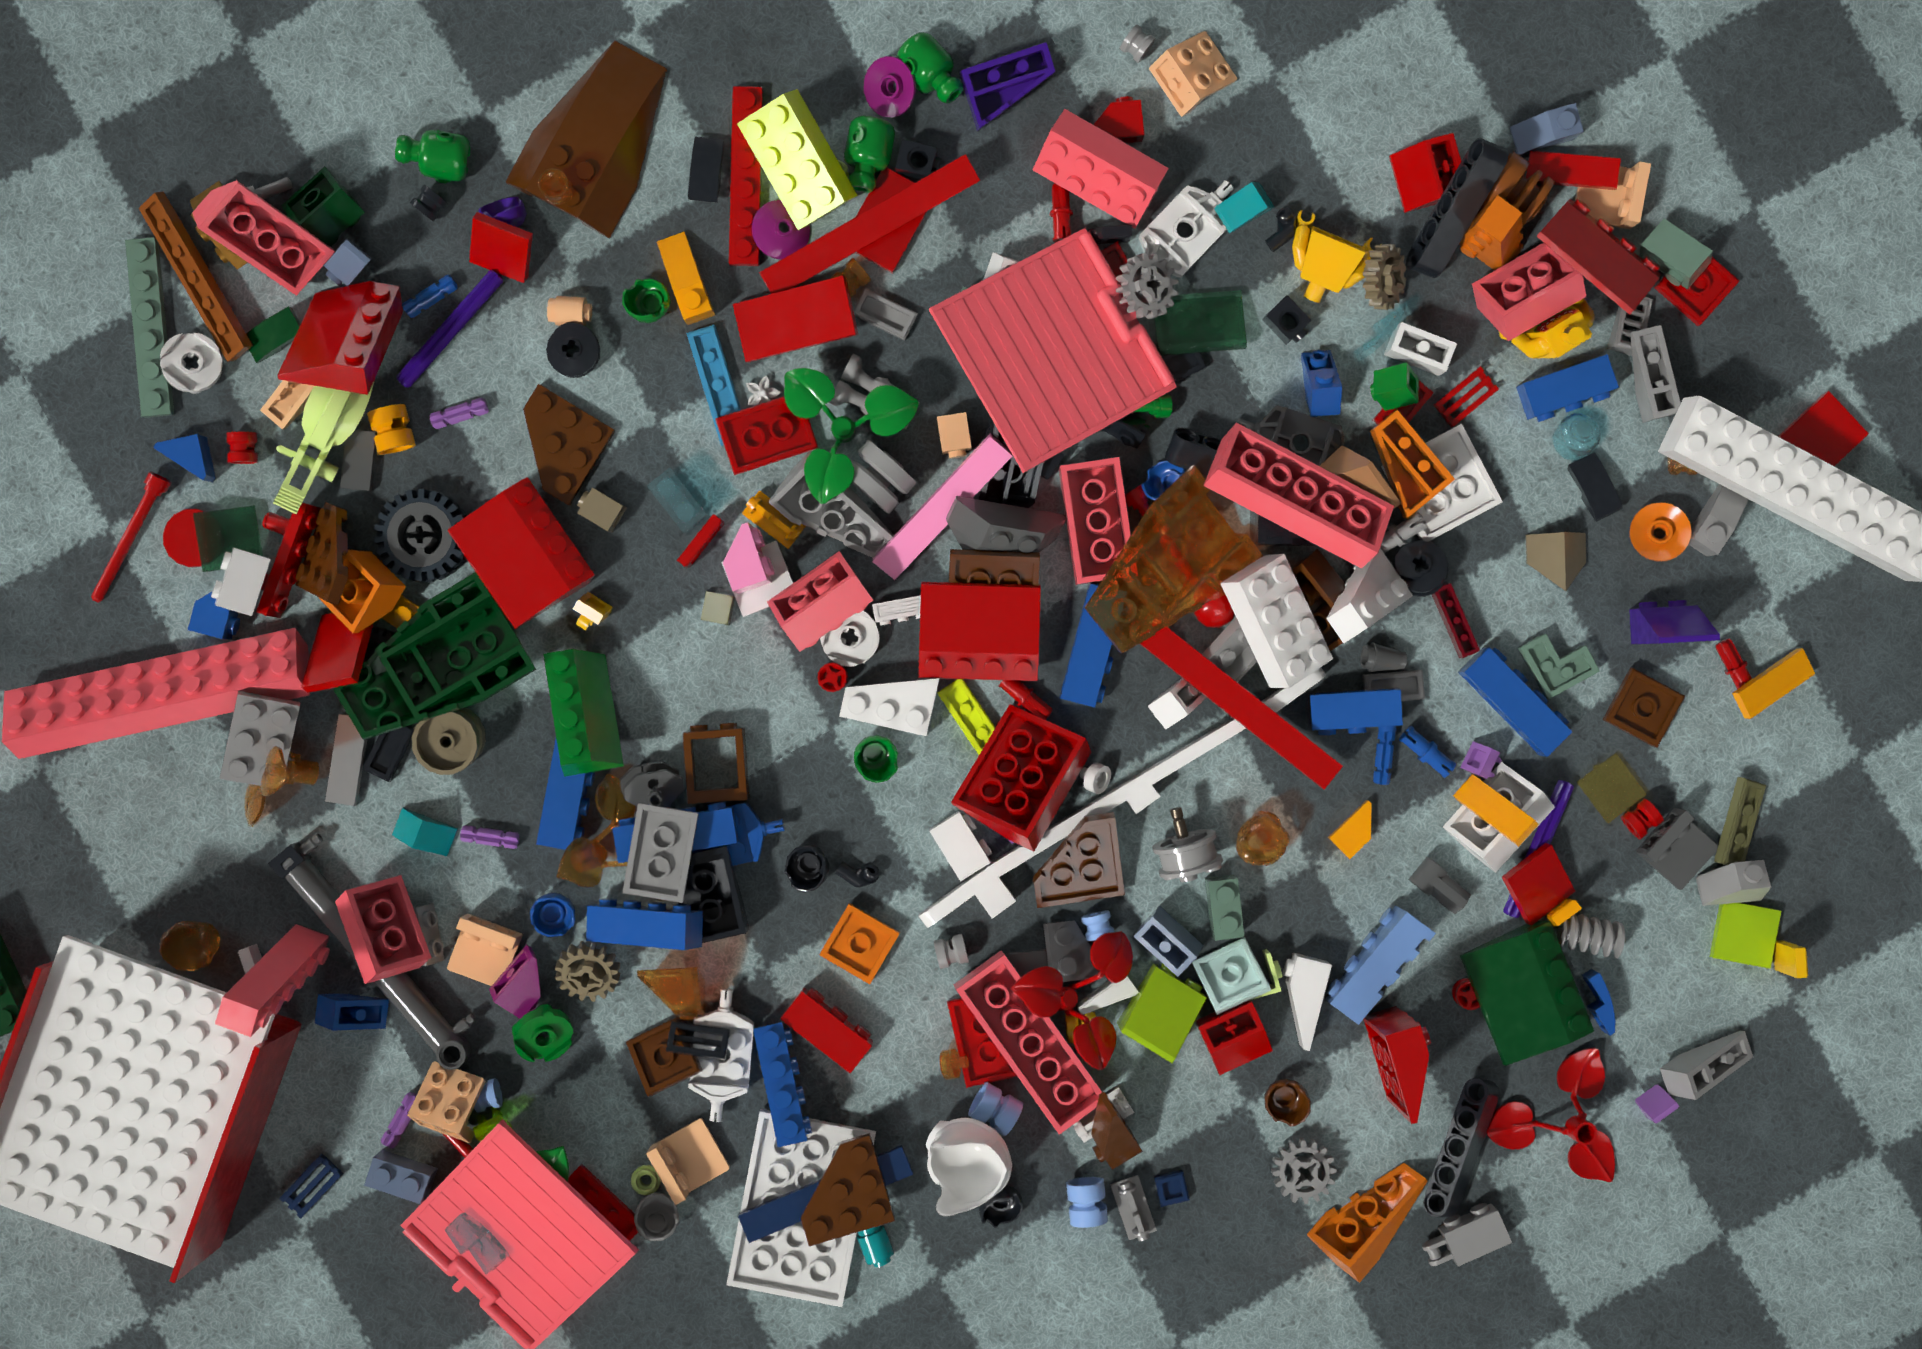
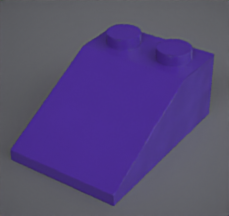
[1629,600,1720,644]

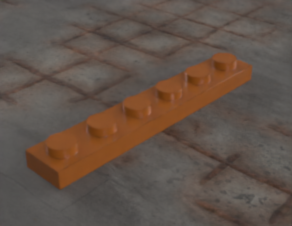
[139,191,253,362]

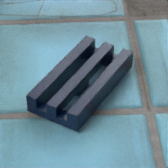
[279,1154,344,1219]

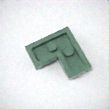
[1518,634,1600,700]

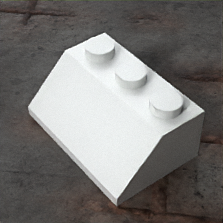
[1443,762,1555,873]

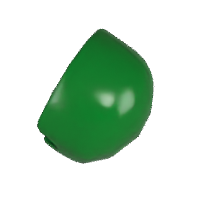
[622,278,671,323]
[854,734,898,783]

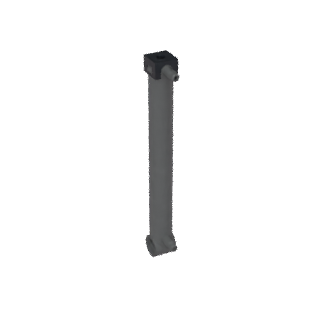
[268,834,476,1070]

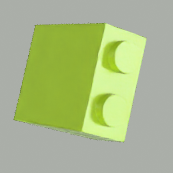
[1117,963,1207,1063]

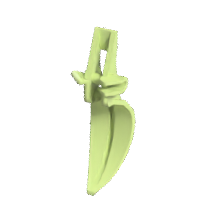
[273,382,374,514]

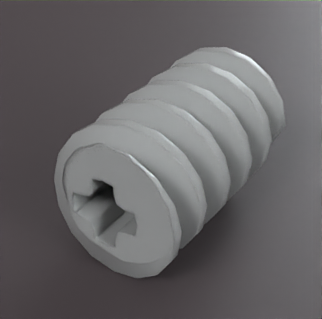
[1557,914,1625,959]

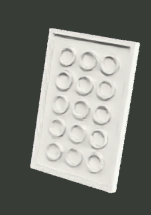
[726,1109,876,1307]

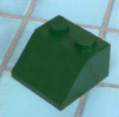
[281,166,365,247]

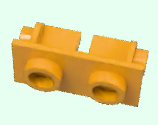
[742,490,806,549]

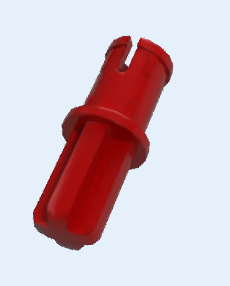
[1050,183,1073,243]
[1715,638,1752,689]
[998,680,1052,720]

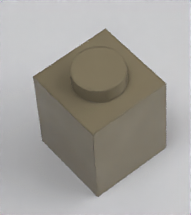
[577,488,627,533]

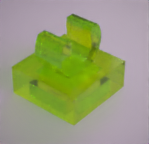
[473,1107,513,1142]

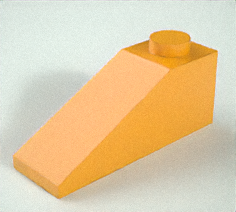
[657,232,715,325]

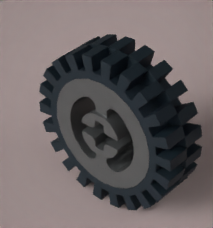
[374,489,466,582]

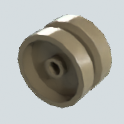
[412,707,486,775]

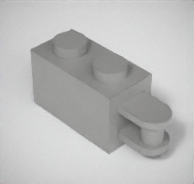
[1422,1203,1512,1266]

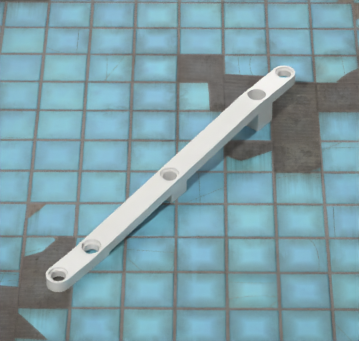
[919,667,1326,928]

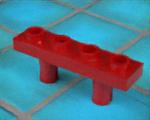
[256,502,321,618]

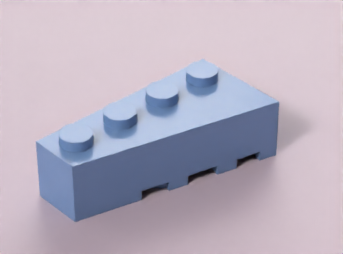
[1326,905,1436,1025]

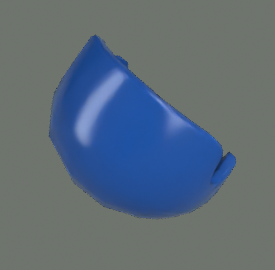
[1142,460,1189,504]
[530,892,575,937]

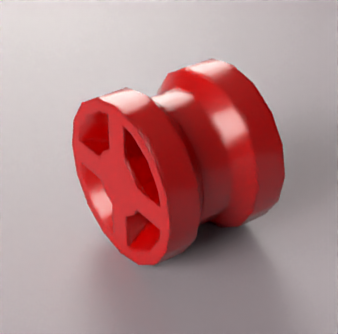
[817,663,848,692]
[1452,978,1480,1010]

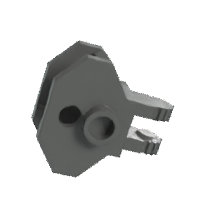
[620,761,684,808]

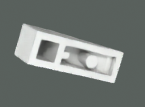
[1283,953,1332,1051]

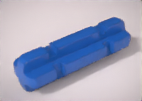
[402,275,458,318]
[1373,731,1396,785]

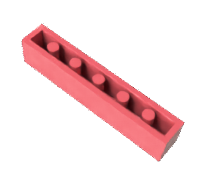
[215,924,330,1037]

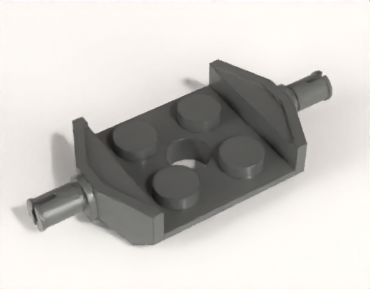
[1237,405,1344,466]

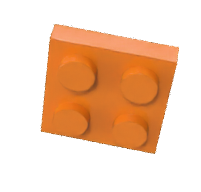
[819,903,900,984]

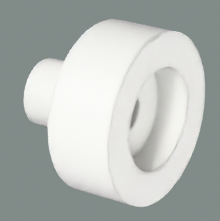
[1080,762,1111,794]

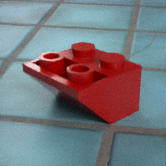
[1389,133,1461,213]
[1194,1000,1273,1076]

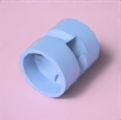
[968,1082,1023,1136]
[1066,1177,1108,1228]

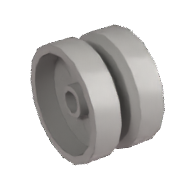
[851,440,916,514]

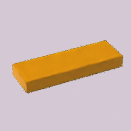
[1732,648,1815,719]
[1453,774,1539,847]

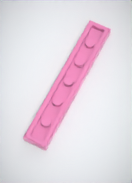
[872,433,1013,580]

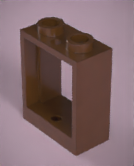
[683,723,750,804]

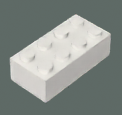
[1220,554,1333,688]

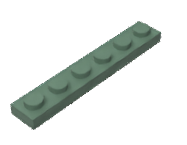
[125,237,174,418]

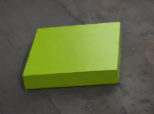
[1709,903,1782,969]

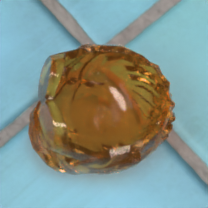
[1236,811,1291,866]
[159,920,220,971]

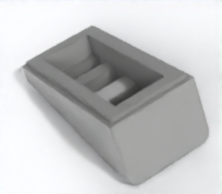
[1607,297,1653,356]

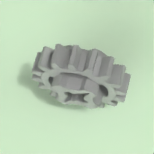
[1116,252,1178,319]
[1271,1137,1337,1204]

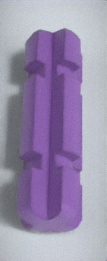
[430,398,489,429]
[460,825,519,849]
[381,1092,417,1149]

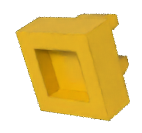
[573,592,613,630]

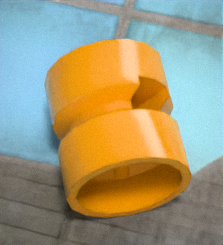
[367,404,416,455]

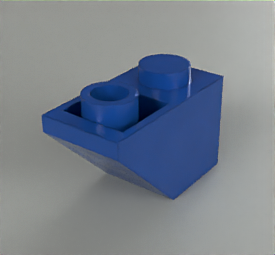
[1301,350,1342,417]
[188,592,240,639]

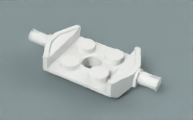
[1139,180,1234,278]
[688,989,754,1122]

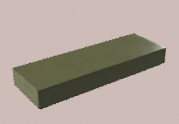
[1714,777,1766,865]

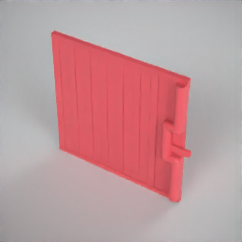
[929,228,1177,473]
[400,1119,639,1349]

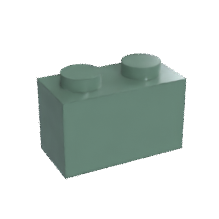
[1639,218,1713,289]
[1205,875,1245,941]

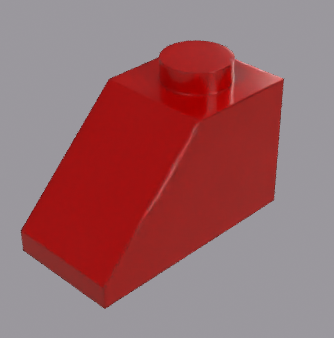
[1093,96,1144,143]

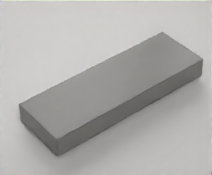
[325,714,367,806]

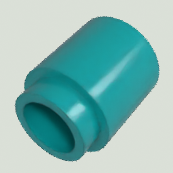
[857,1225,894,1267]

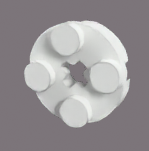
[160,333,223,394]
[820,611,880,667]

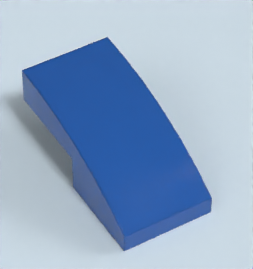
[1582,969,1616,1036]

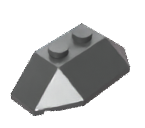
[946,496,1067,553]

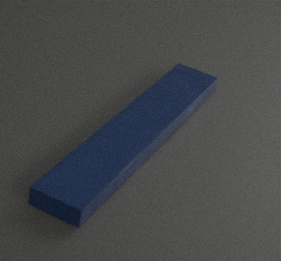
[738,1145,913,1243]

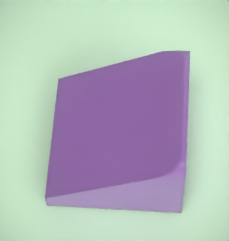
[1635,1084,1679,1123]

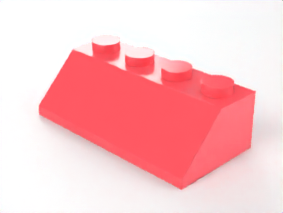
[192,180,335,296]

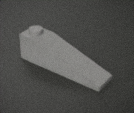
[769,450,894,558]

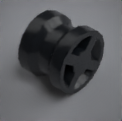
[409,184,448,222]

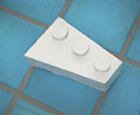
[1327,548,1413,643]
[839,678,940,736]

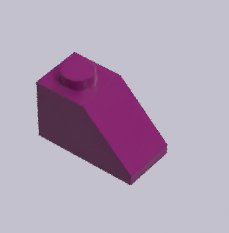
[489,944,541,1019]

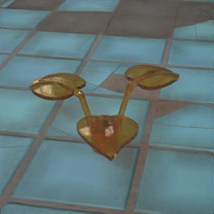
[244,746,319,827]
[556,774,667,901]

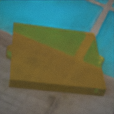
[1576,753,1647,823]

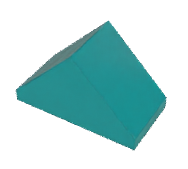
[1214,182,1275,233]
[392,807,458,856]

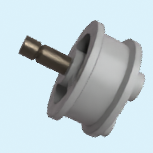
[1152,807,1223,882]

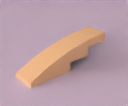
[260,380,314,430]

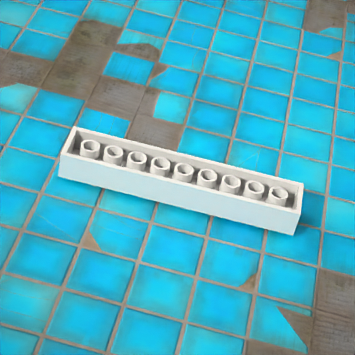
[1658,396,1922,582]

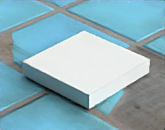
[721,541,793,617]

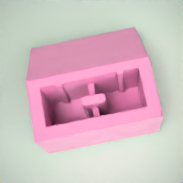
[723,522,775,594]

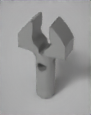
[247,177,292,199]

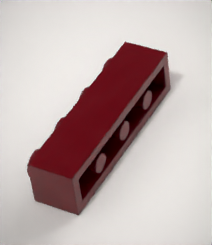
[1432,583,1480,658]

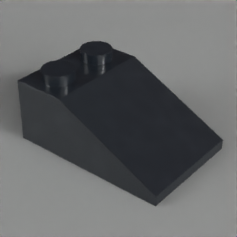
[678,846,749,943]

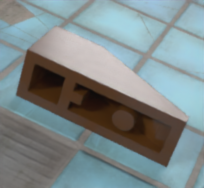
[1091,1091,1143,1170]

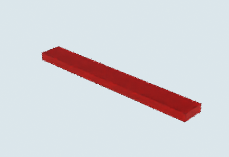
[759,154,980,294]
[1136,618,1343,790]

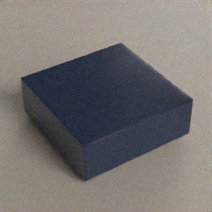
[1154,1170,1190,1207]

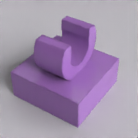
[1460,741,1502,779]

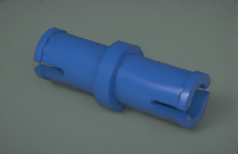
[1399,726,1456,778]

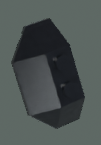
[973,420,1044,508]

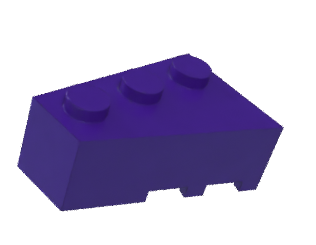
[959,42,1055,131]

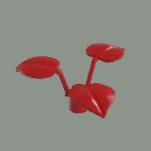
[1011,931,1133,1070]
[1487,1048,1615,1182]

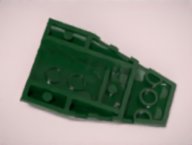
[333,572,536,740]

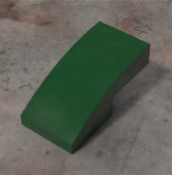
[246,306,301,364]

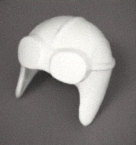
[926,1118,1012,1216]

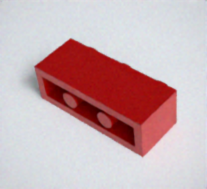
[780,987,873,1074]

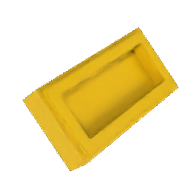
[1774,940,1808,978]

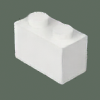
[1384,322,1457,376]
[211,547,270,616]
[929,810,992,882]

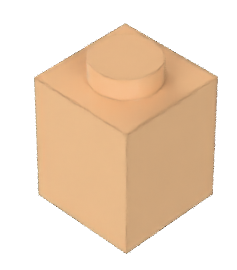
[937,412,972,459]

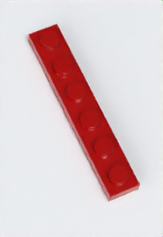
[729,86,763,266]

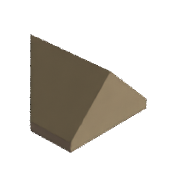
[1526,532,1586,591]

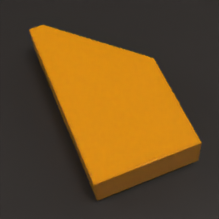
[1328,800,1372,859]
[1547,899,1582,926]

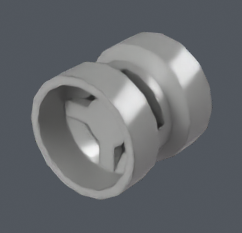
[933,934,969,969]

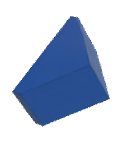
[153,434,216,483]

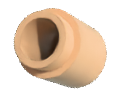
[547,296,592,326]

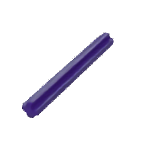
[396,270,503,388]
[1503,780,1574,918]

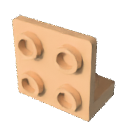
[1149,31,1237,117]
[1575,162,1651,229]
[447,914,523,986]
[407,1061,486,1144]
[646,1118,730,1205]

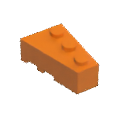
[1459,195,1523,270]
[1370,410,1455,518]

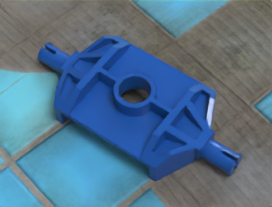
[692,802,785,866]

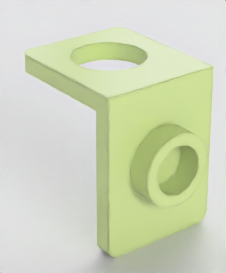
[1252,949,1283,1000]

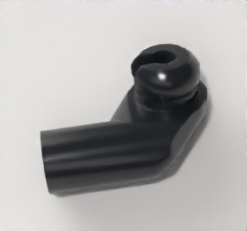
[1265,207,1297,252]
[835,861,880,888]

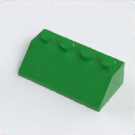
[543,649,624,777]

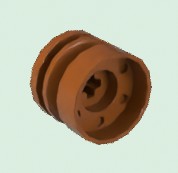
[1481,151,1555,225]

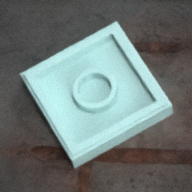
[1192,937,1271,1015]

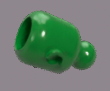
[896,32,963,104]
[844,115,895,193]
[395,130,470,183]

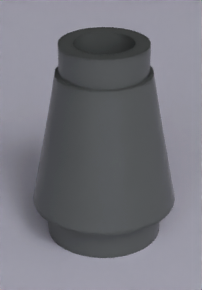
[1360,643,1407,672]

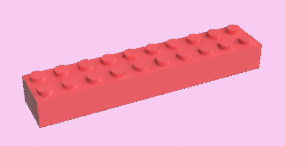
[2,628,310,759]

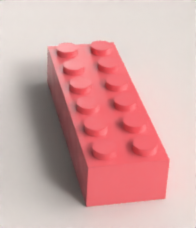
[1204,422,1394,569]
[953,951,1102,1135]

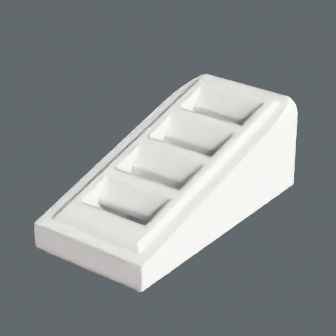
[1077,976,1139,1014]

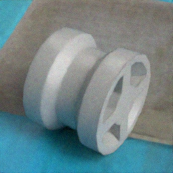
[1119,24,1156,63]

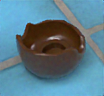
[1264,1079,1311,1127]

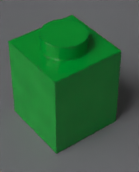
[1370,362,1419,411]

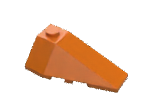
[1307,1163,1428,1283]

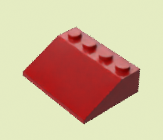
[1536,198,1661,315]
[277,281,403,395]
[448,477,595,629]
[919,582,1041,681]
[951,704,1091,852]
[1363,1006,1431,1124]

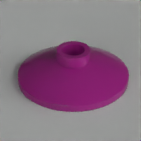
[864,56,916,118]
[752,200,810,260]

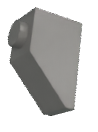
[1696,860,1771,906]

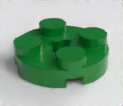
[512,1004,573,1062]

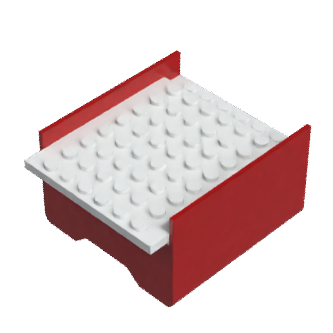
[0,935,302,1283]

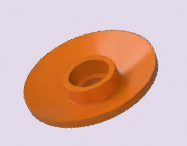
[1629,503,1691,562]

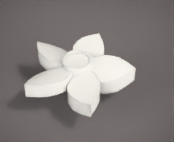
[746,375,781,405]

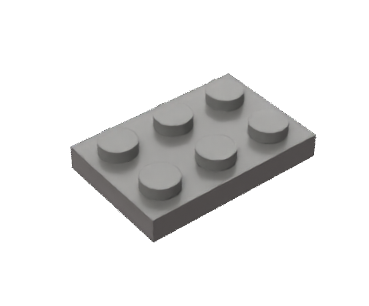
[220,691,300,789]
[622,803,699,903]

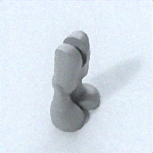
[829,354,920,429]

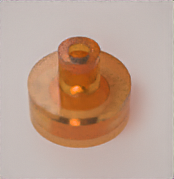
[940,1049,969,1080]

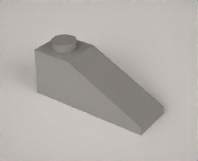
[1630,325,1681,423]
[1688,484,1749,556]
[1660,1031,1753,1100]

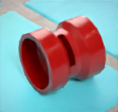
[226,432,258,464]
[1621,798,1664,840]

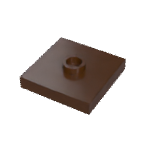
[1603,668,1685,748]
[626,1017,703,1097]

